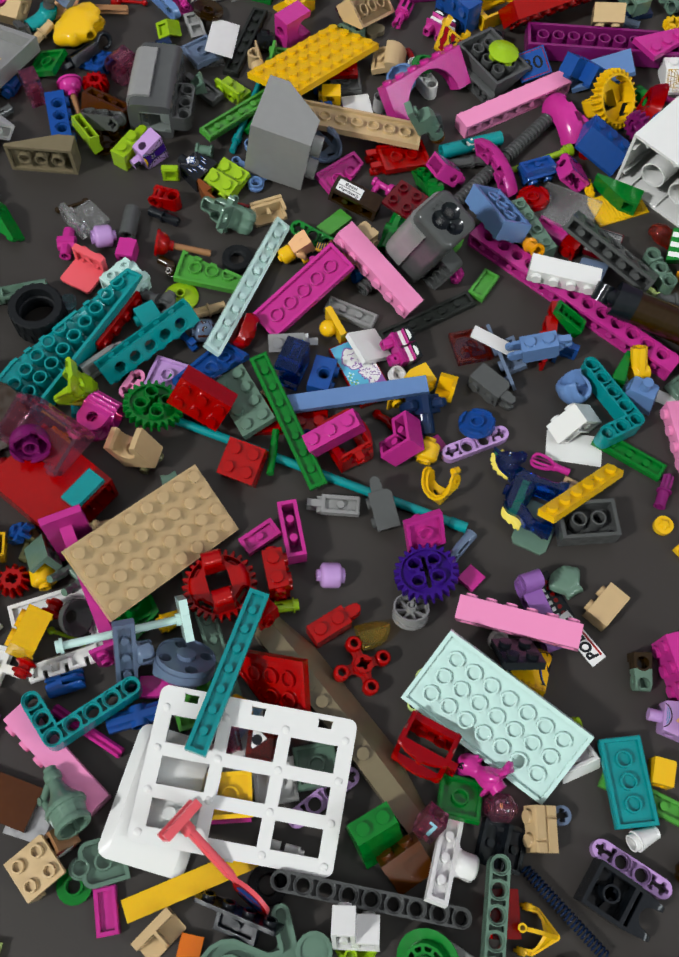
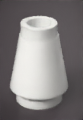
[626,826,661,853]

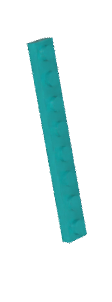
[184,588,270,758]

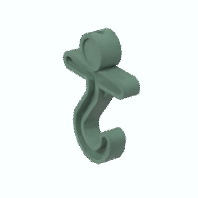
[201,903,333,957]

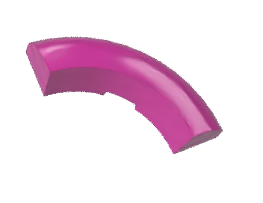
[542,92,583,146]
[474,138,518,198]

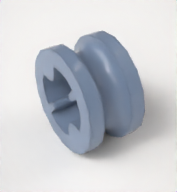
[556,805,572,826]

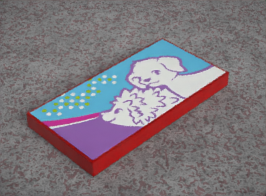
[329,341,387,409]

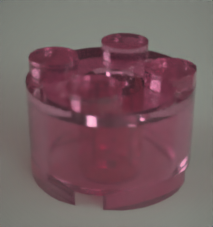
[104,45,135,86]

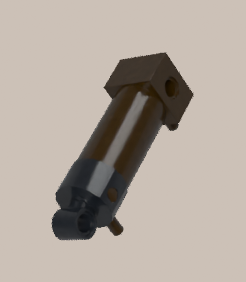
[591,281,679,345]

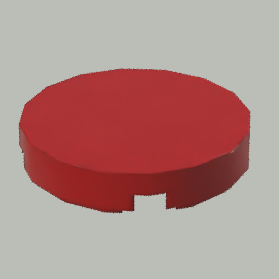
[516,185,550,212]

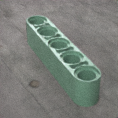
[480,854,511,957]

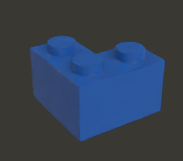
[559,51,607,89]

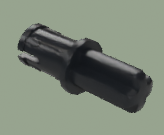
[148,205,181,227]

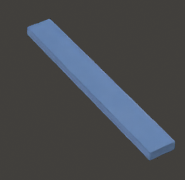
[287,375,429,414]

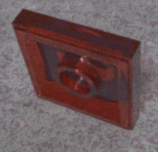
[448,327,493,366]

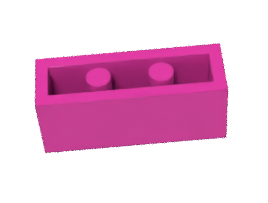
[302,408,366,457]
[277,499,307,565]

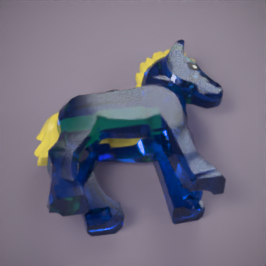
[490,446,570,540]

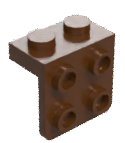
[376,831,432,894]

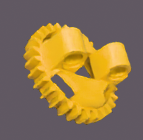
[581,68,638,130]

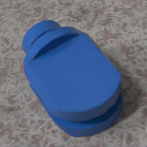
[1,75,22,99]

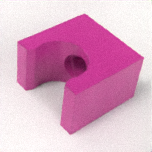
[274,0,311,48]

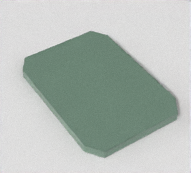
[511,500,555,556]

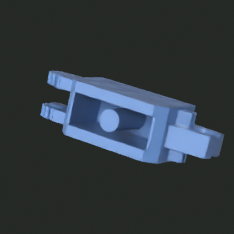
[505,330,573,363]

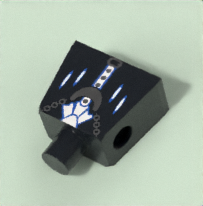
[178,152,218,192]

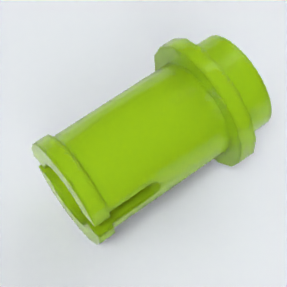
[274,597,300,613]

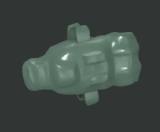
[200,194,256,236]

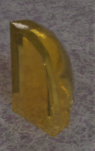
[354,621,390,651]

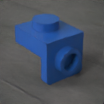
[551,342,580,363]

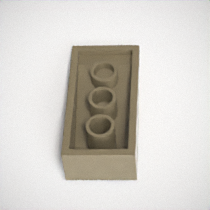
[3,134,82,175]

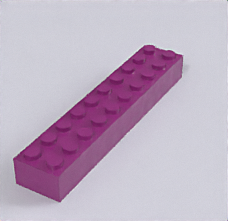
[524,21,679,68]

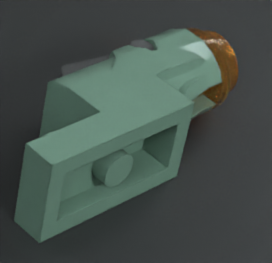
[404,100,445,144]

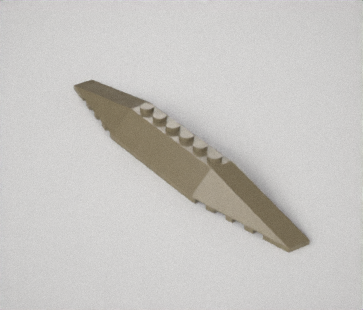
[231,585,438,860]

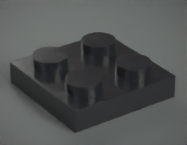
[490,637,547,670]

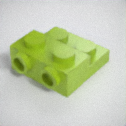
[203,157,251,199]

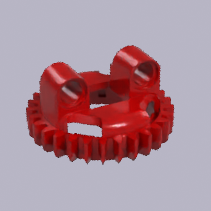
[182,548,257,623]

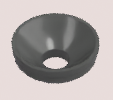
[58,598,94,637]

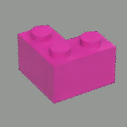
[379,410,425,467]

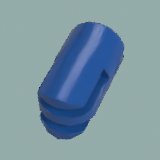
[44,667,86,699]

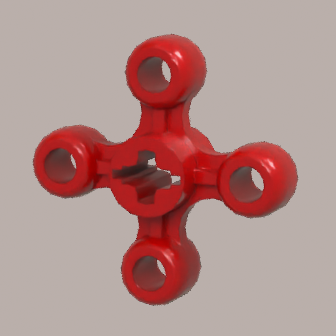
[332,636,391,697]

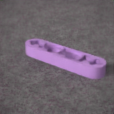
[441,426,509,464]
[288,767,360,829]
[589,839,673,899]

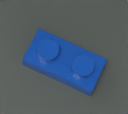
[519,155,557,178]

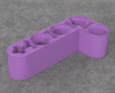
[514,568,562,653]

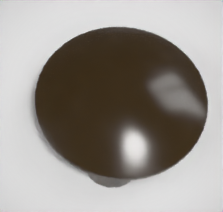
[96,130,122,156]

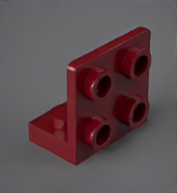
[382,180,429,219]

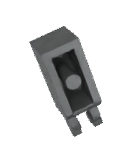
[467,362,516,411]
[365,476,401,532]

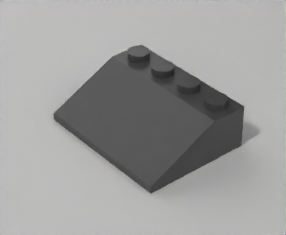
[457,27,531,97]

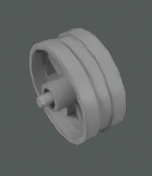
[392,594,430,631]

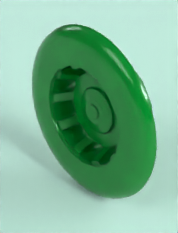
[396,928,459,957]

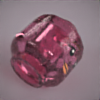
[483,793,518,823]

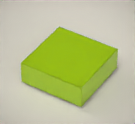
[161,165,180,181]

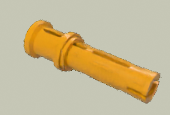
[519,235,545,257]

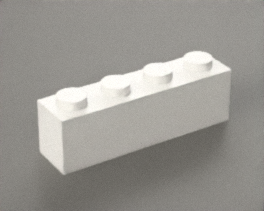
[526,253,603,295]

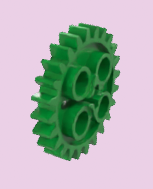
[123,380,183,432]

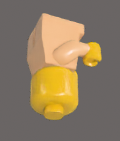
[277,229,316,264]

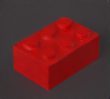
[166,365,238,432]

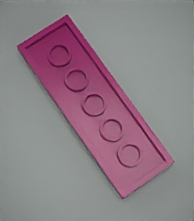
[253,242,355,334]

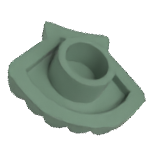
[548,566,584,600]

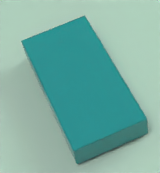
[61,468,105,507]

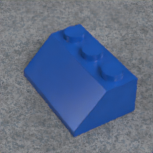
[574,114,631,177]

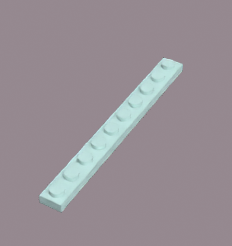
[203,216,290,357]

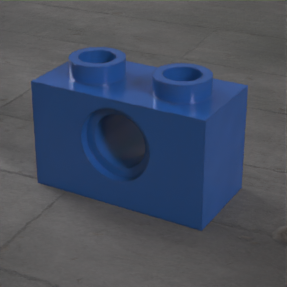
[306,354,340,392]

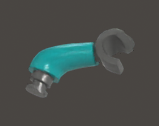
[13,0,57,35]

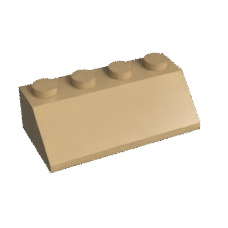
[336,0,395,29]

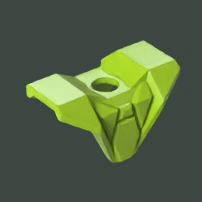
[53,357,99,406]

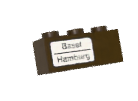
[328,175,384,222]

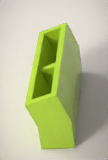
[71,113,103,155]

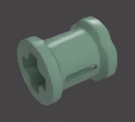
[195,142,214,159]

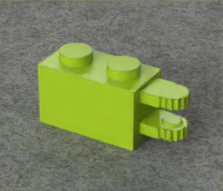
[110,125,147,171]

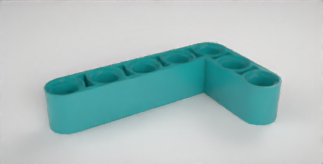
[579,357,645,449]
[20,676,143,751]

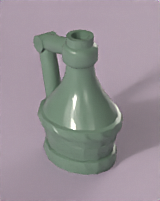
[37,765,91,840]

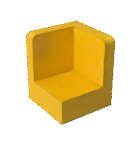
[435,372,459,403]
[648,756,677,790]

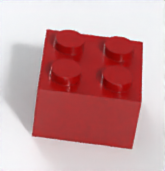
[216,436,269,488]

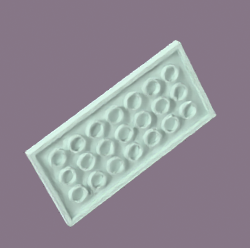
[401,629,595,805]

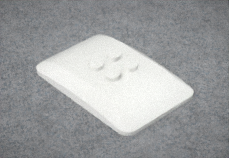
[98,724,214,879]

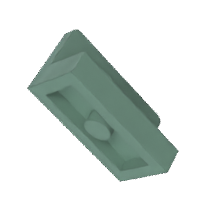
[24,533,63,573]

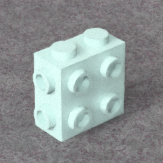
[99,257,152,297]

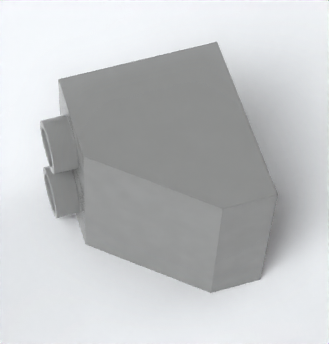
[244,75,325,191]

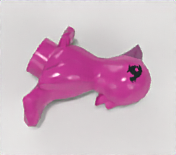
[457,753,514,797]

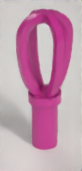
[530,452,571,476]

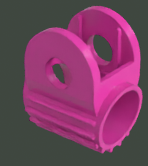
[76,390,124,442]

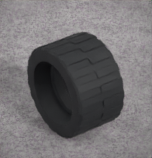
[7,283,69,344]

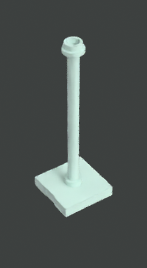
[54,594,195,654]

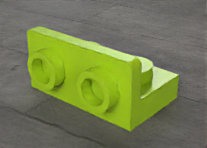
[214,76,251,105]

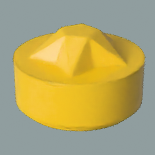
[652,516,674,536]

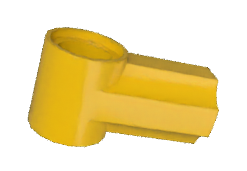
[627,344,651,381]

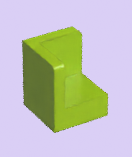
[155,18,182,39]

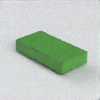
[316,208,352,240]
[468,268,500,303]

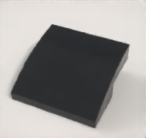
[474,817,526,876]

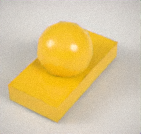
[319,306,347,344]

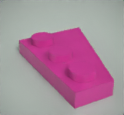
[632,28,679,61]
[315,151,364,195]

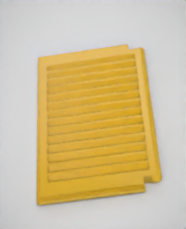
[586,195,649,227]

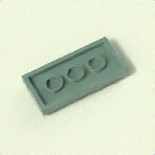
[215,364,277,440]

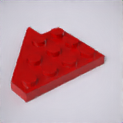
[239,650,311,712]

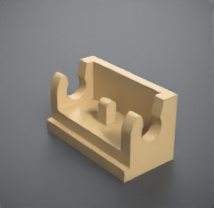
[249,194,288,228]

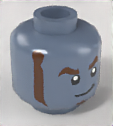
[190,319,216,342]

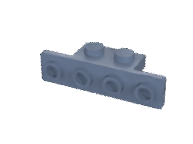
[486,324,527,391]

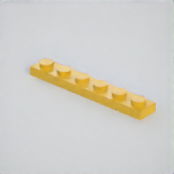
[537,463,624,524]

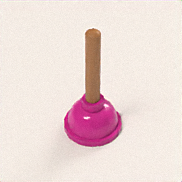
[56,74,82,114]

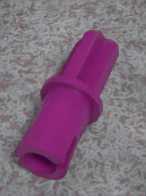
[653,473,674,510]

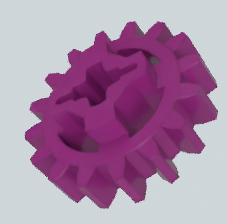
[624,110,650,141]

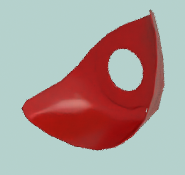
[636,83,669,120]

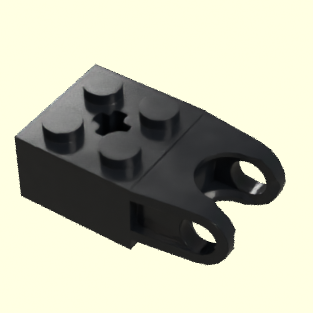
[573,857,665,942]

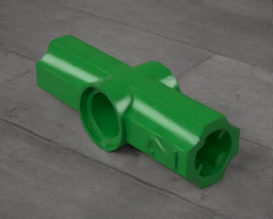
[377,212,406,257]

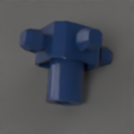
[399,394,447,434]

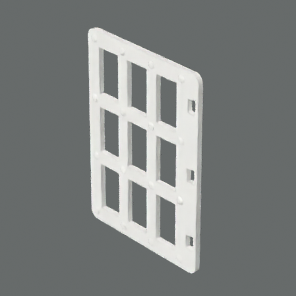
[127,685,357,878]

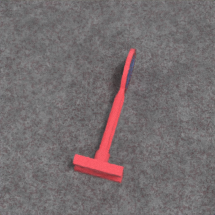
[157,799,270,916]

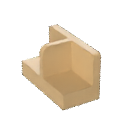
[131,907,187,957]

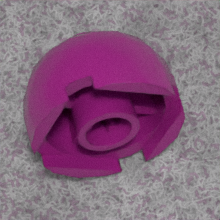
[9,423,51,463]

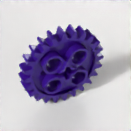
[394,543,460,605]

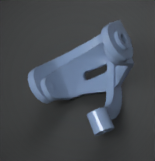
[311,126,342,163]

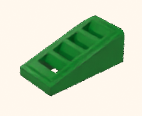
[553,300,587,338]
[612,350,630,389]

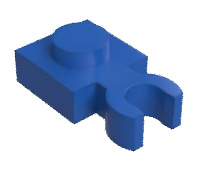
[7,522,35,545]

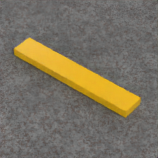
[121,859,258,924]

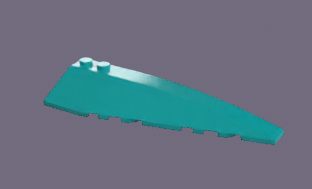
[0,268,143,424]

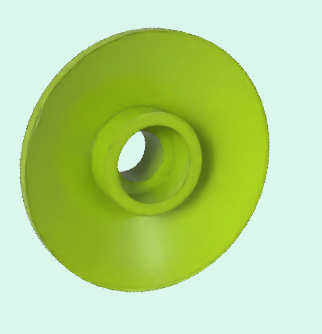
[165,283,199,308]

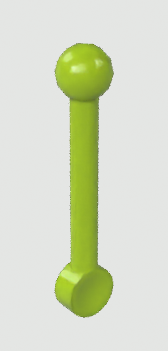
[47,626,86,646]

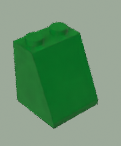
[345,801,403,870]

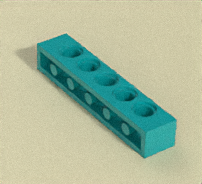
[94,298,200,385]

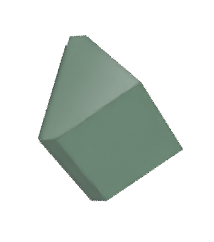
[190,71,208,95]

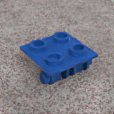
[79,50,121,75]

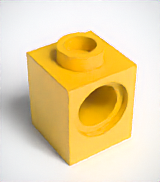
[318,84,341,106]

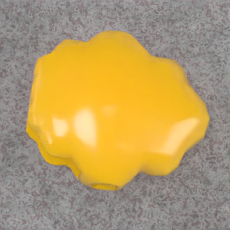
[53,1,106,47]

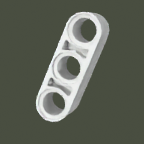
[408,57,438,100]

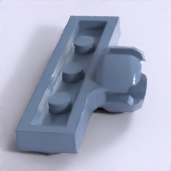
[111,618,155,691]

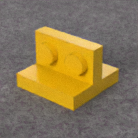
[207,771,254,820]

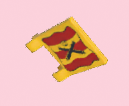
[433,14,471,51]

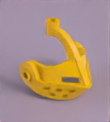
[421,466,461,505]
[513,902,560,957]

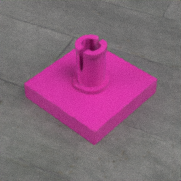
[403,508,446,553]

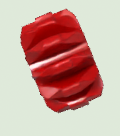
[82,71,110,93]
[0,563,31,599]

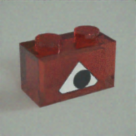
[245,716,278,762]

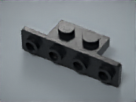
[193,890,284,946]

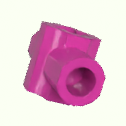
[56,227,77,260]

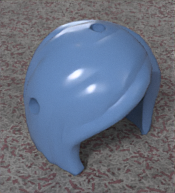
[555,368,592,405]

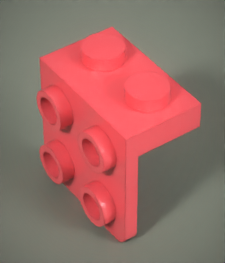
[60,243,109,294]

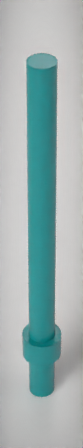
[229,82,262,154]

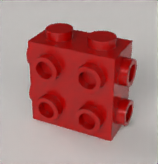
[261,546,293,601]

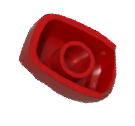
[229,313,260,349]

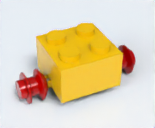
[4,598,63,679]

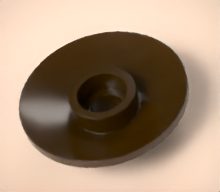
[193,0,223,21]

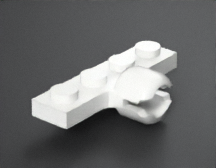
[423,817,480,909]

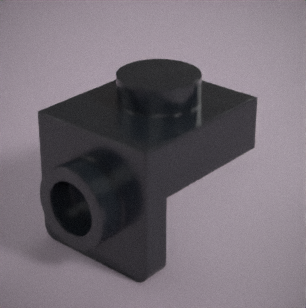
[257,29,273,52]

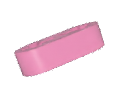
[119,369,146,400]

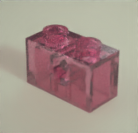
[18,66,46,108]

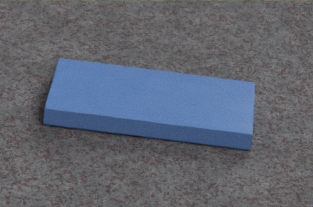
[571,48,636,93]

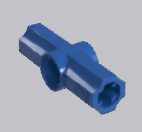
[105,701,173,735]

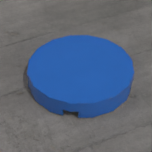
[458,408,496,439]

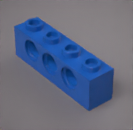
[44,89,78,142]

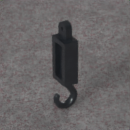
[60,31,112,71]

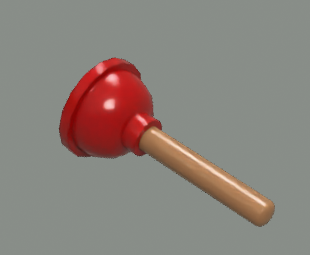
[154,228,211,257]

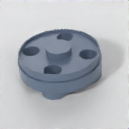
[152,638,216,690]

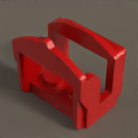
[318,408,373,473]
[391,710,462,783]

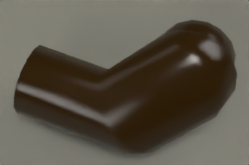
[157,256,176,277]

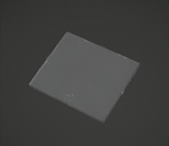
[534,182,603,229]

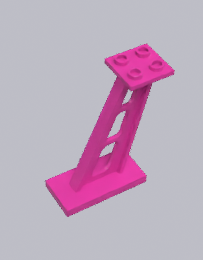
[37,504,115,668]

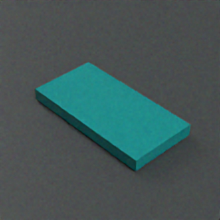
[597,735,660,830]

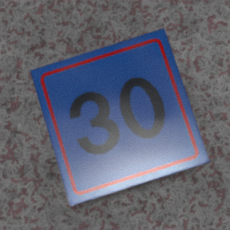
[519,45,552,84]

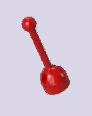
[111,0,148,6]

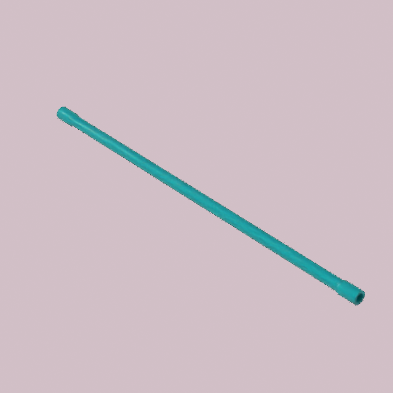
[175,418,468,533]

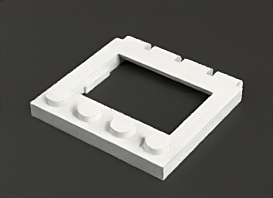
[7,588,103,684]

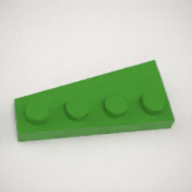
[173,250,242,294]

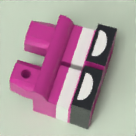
[423,8,460,41]
[379,325,423,367]

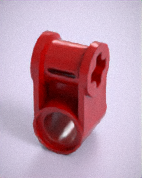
[148,184,182,212]

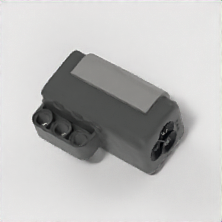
[126,42,196,139]
[385,190,475,290]

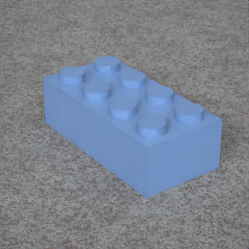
[465,184,532,243]

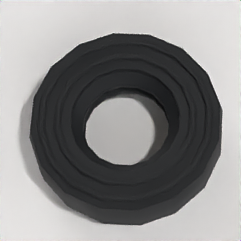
[222,244,253,274]
[247,866,286,907]

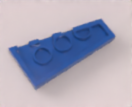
[172,342,249,386]

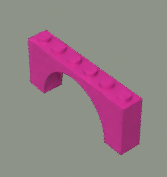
[377,44,471,120]

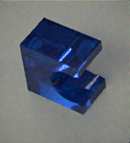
[274,336,310,391]

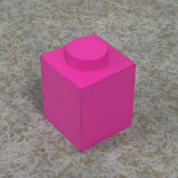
[115,237,139,263]

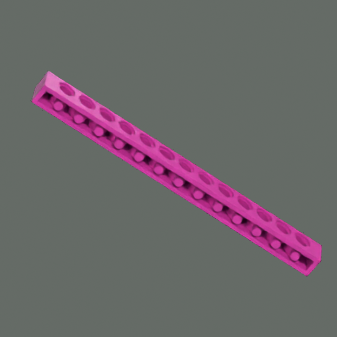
[467,222,679,381]

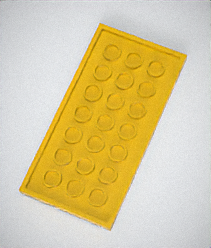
[247,24,379,96]

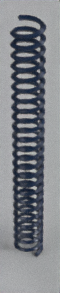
[520,866,609,957]

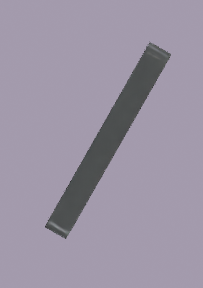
[270,869,472,930]

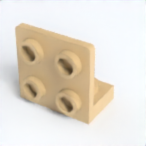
[3,834,66,904]

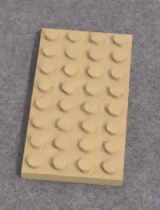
[61,464,239,622]

